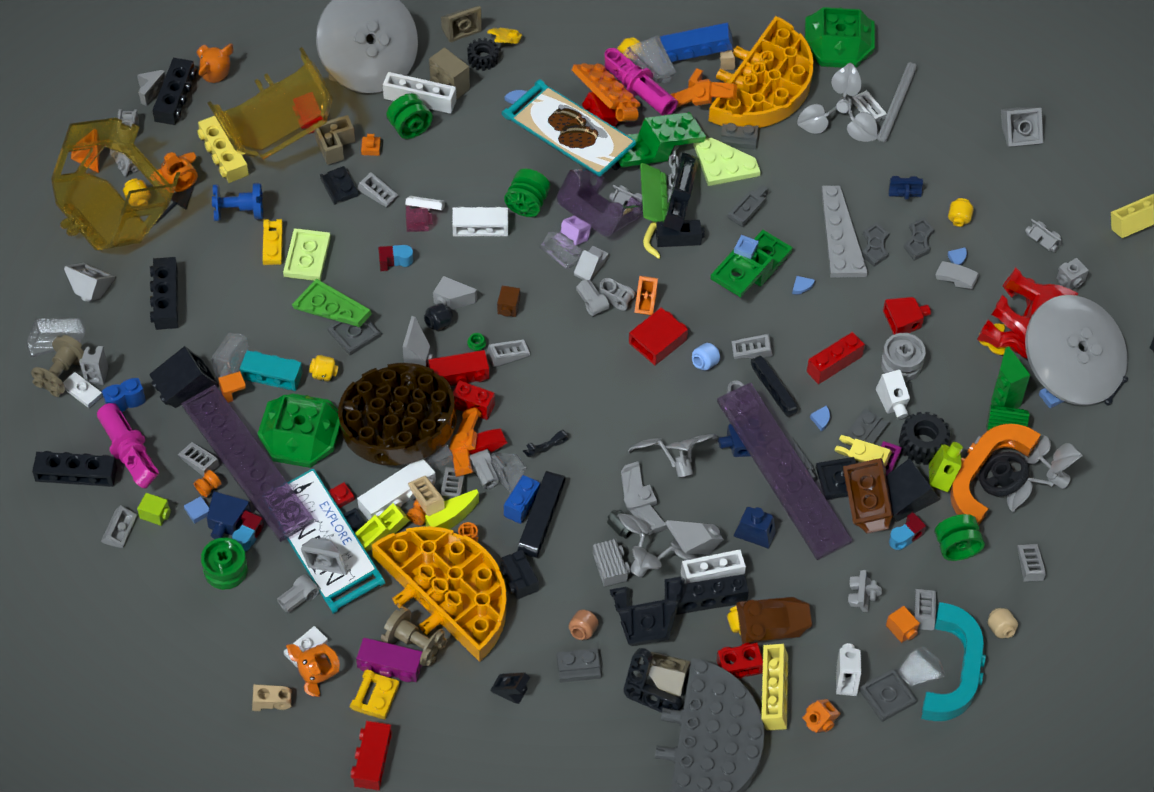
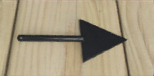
[152,186,194,225]

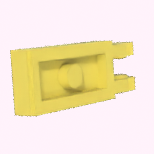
[835,435,892,467]

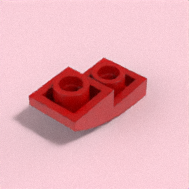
[469,428,507,455]

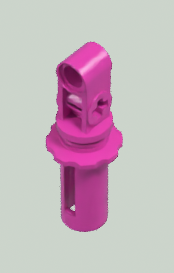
[604,48,678,116]
[97,403,159,489]

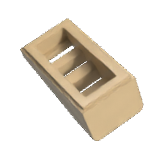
[720,50,735,70]
[408,475,445,516]

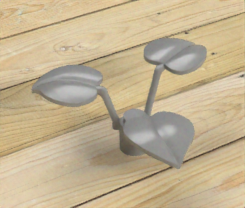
[797,63,878,142]
[628,434,718,477]
[1007,435,1083,512]
[617,514,699,577]

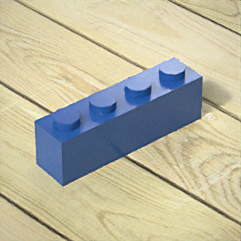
[660,23,733,63]

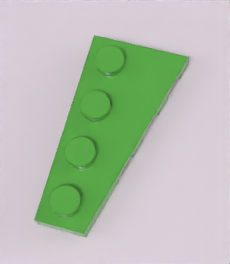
[292,279,372,327]

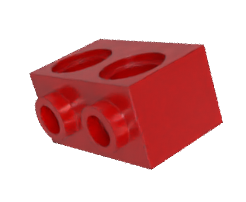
[453,380,495,420]
[716,643,763,679]

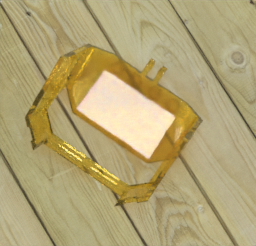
[208,47,333,160]
[51,118,180,250]

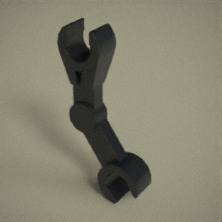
[523,430,568,457]

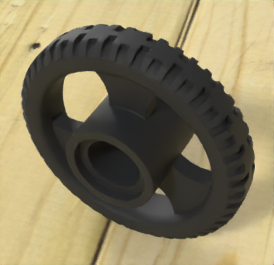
[979,451,1029,496]

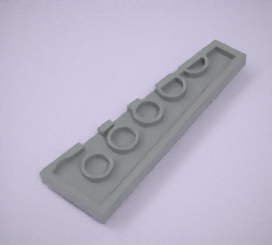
[821,185,867,278]

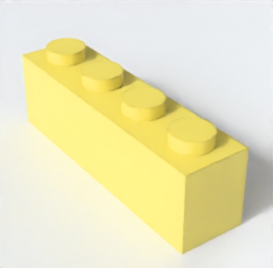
[1111,194,1154,238]

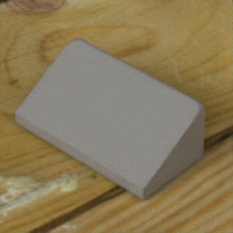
[101,505,138,548]

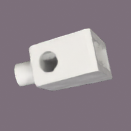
[876,370,910,419]
[836,643,861,696]

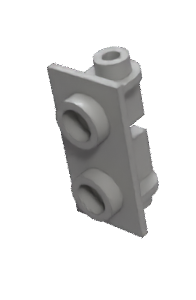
[110,139,139,177]
[609,185,643,214]
[1025,219,1062,252]

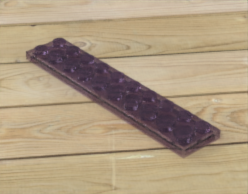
[717,382,852,560]
[181,385,314,542]

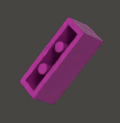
[356,637,422,682]

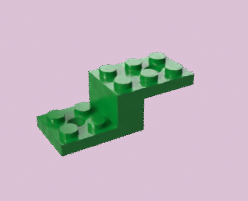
[618,112,706,167]
[710,230,793,298]

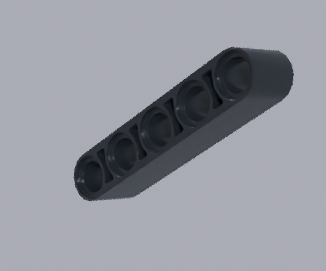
[517,471,565,558]

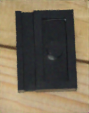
[320,166,358,205]

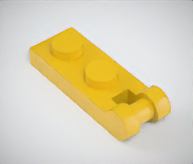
[262,219,283,265]

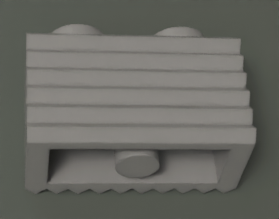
[593,539,630,587]

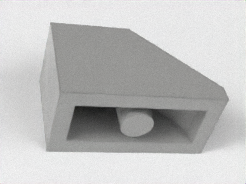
[433,276,477,310]

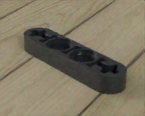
[751,355,797,417]

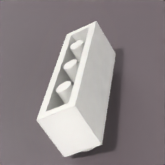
[383,72,456,114]
[357,459,436,520]

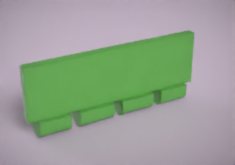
[640,163,668,222]

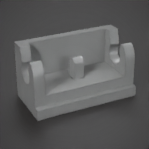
[79,346,109,385]

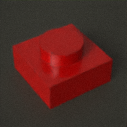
[328,482,355,508]

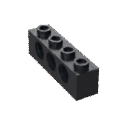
[152,57,197,125]
[150,257,179,330]
[32,451,117,487]
[664,574,749,615]

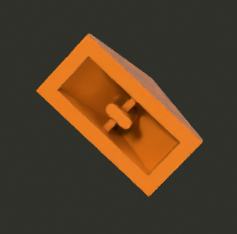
[634,276,658,315]

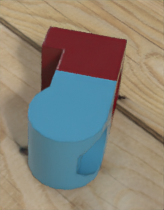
[378,245,413,271]
[232,510,264,552]
[889,512,926,550]

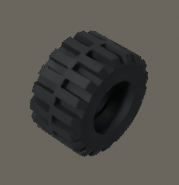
[899,412,950,465]

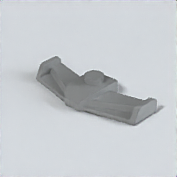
[621,462,667,535]

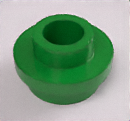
[467,333,486,351]

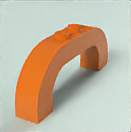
[950,424,1041,525]

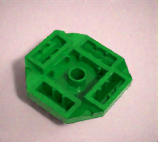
[805,7,875,68]
[258,393,341,468]

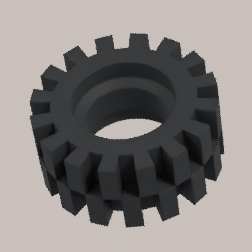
[467,38,499,71]

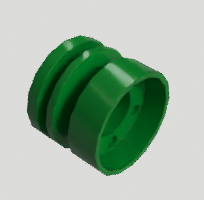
[504,169,550,217]

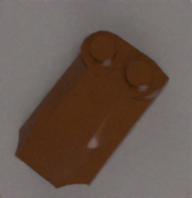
[843,458,893,534]
[736,597,812,644]

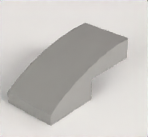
[935,261,979,289]

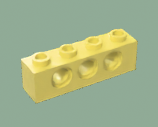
[197,114,249,183]
[762,644,788,730]

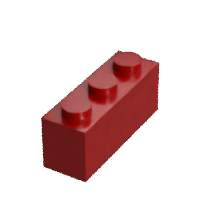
[807,332,865,385]
[428,350,489,386]
[351,721,392,790]

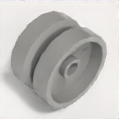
[881,333,926,382]

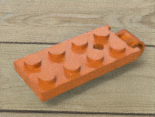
[572,63,641,121]

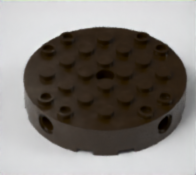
[338,363,457,466]

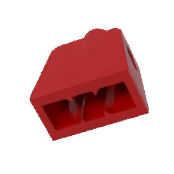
[883,297,931,335]

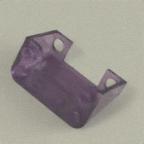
[557,168,643,236]

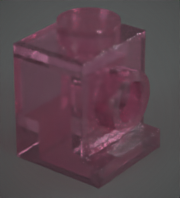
[406,206,432,232]

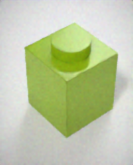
[137,493,171,526]

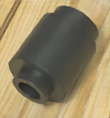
[607,509,634,539]

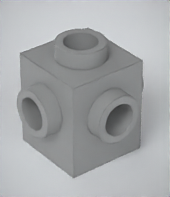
[1056,258,1089,289]

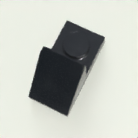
[490,672,530,704]

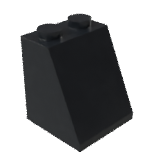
[149,346,219,408]
[886,458,940,521]

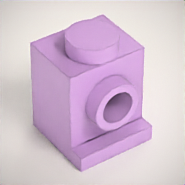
[561,215,591,245]

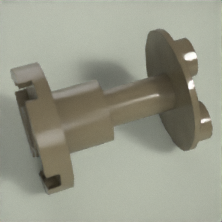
[31,335,84,397]
[381,606,447,667]

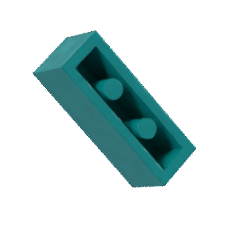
[240,350,303,391]

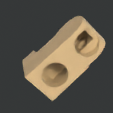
[252,685,292,711]

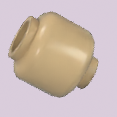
[988,608,1018,639]

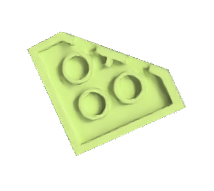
[693,137,760,186]

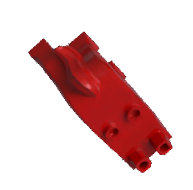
[977,267,1078,358]

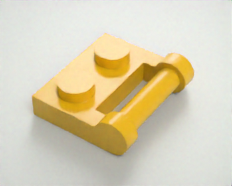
[350,670,399,720]

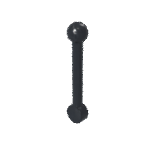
[1104,376,1128,406]

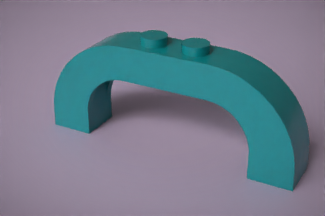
[921,602,986,721]

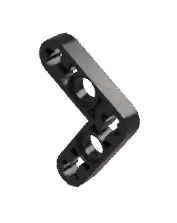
[623,648,682,713]

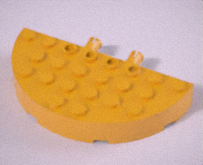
[708,16,813,128]
[371,526,506,662]

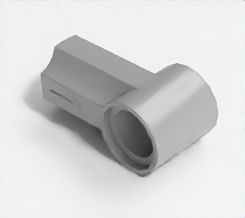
[576,279,609,316]
[470,449,499,489]
[277,574,320,613]

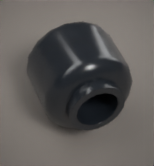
[424,303,453,330]

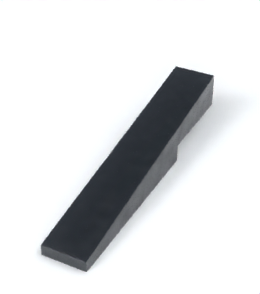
[662,152,699,232]

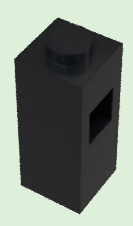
[656,220,705,247]

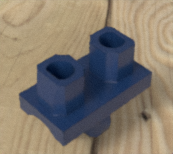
[888,176,923,200]

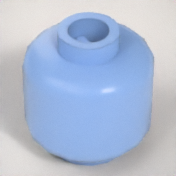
[692,343,720,370]

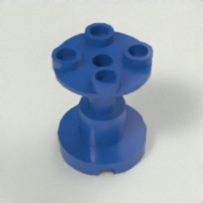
[212,183,263,221]

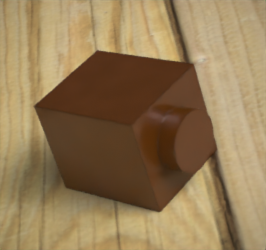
[497,285,520,317]

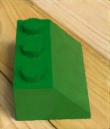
[991,346,1030,408]

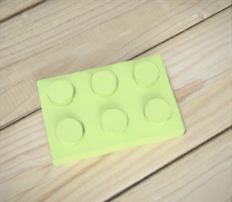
[283,228,331,281]

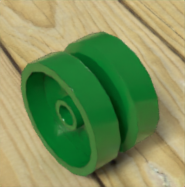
[386,93,433,139]
[934,514,985,561]
[201,538,248,590]

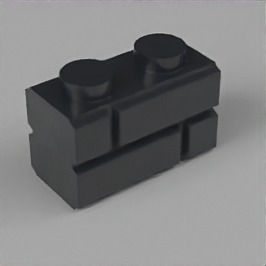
[499,550,539,599]

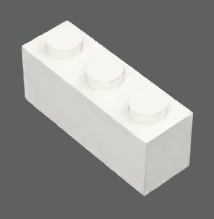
[452,207,508,236]
[681,550,746,584]

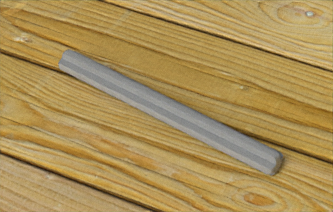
[877,62,916,143]

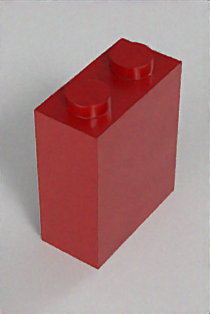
[629,307,688,366]

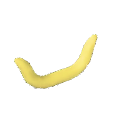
[643,222,660,259]

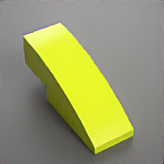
[425,489,479,529]
[355,503,410,552]

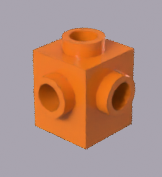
[802,699,840,733]

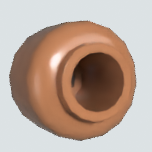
[569,610,599,640]

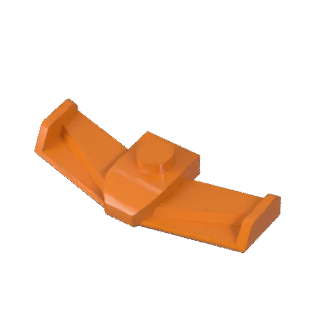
[670,79,737,107]
[449,408,481,477]

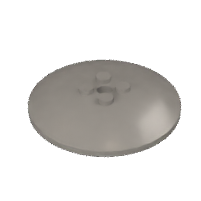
[316,0,418,93]
[1025,295,1127,405]

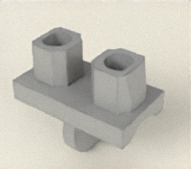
[848,570,882,612]

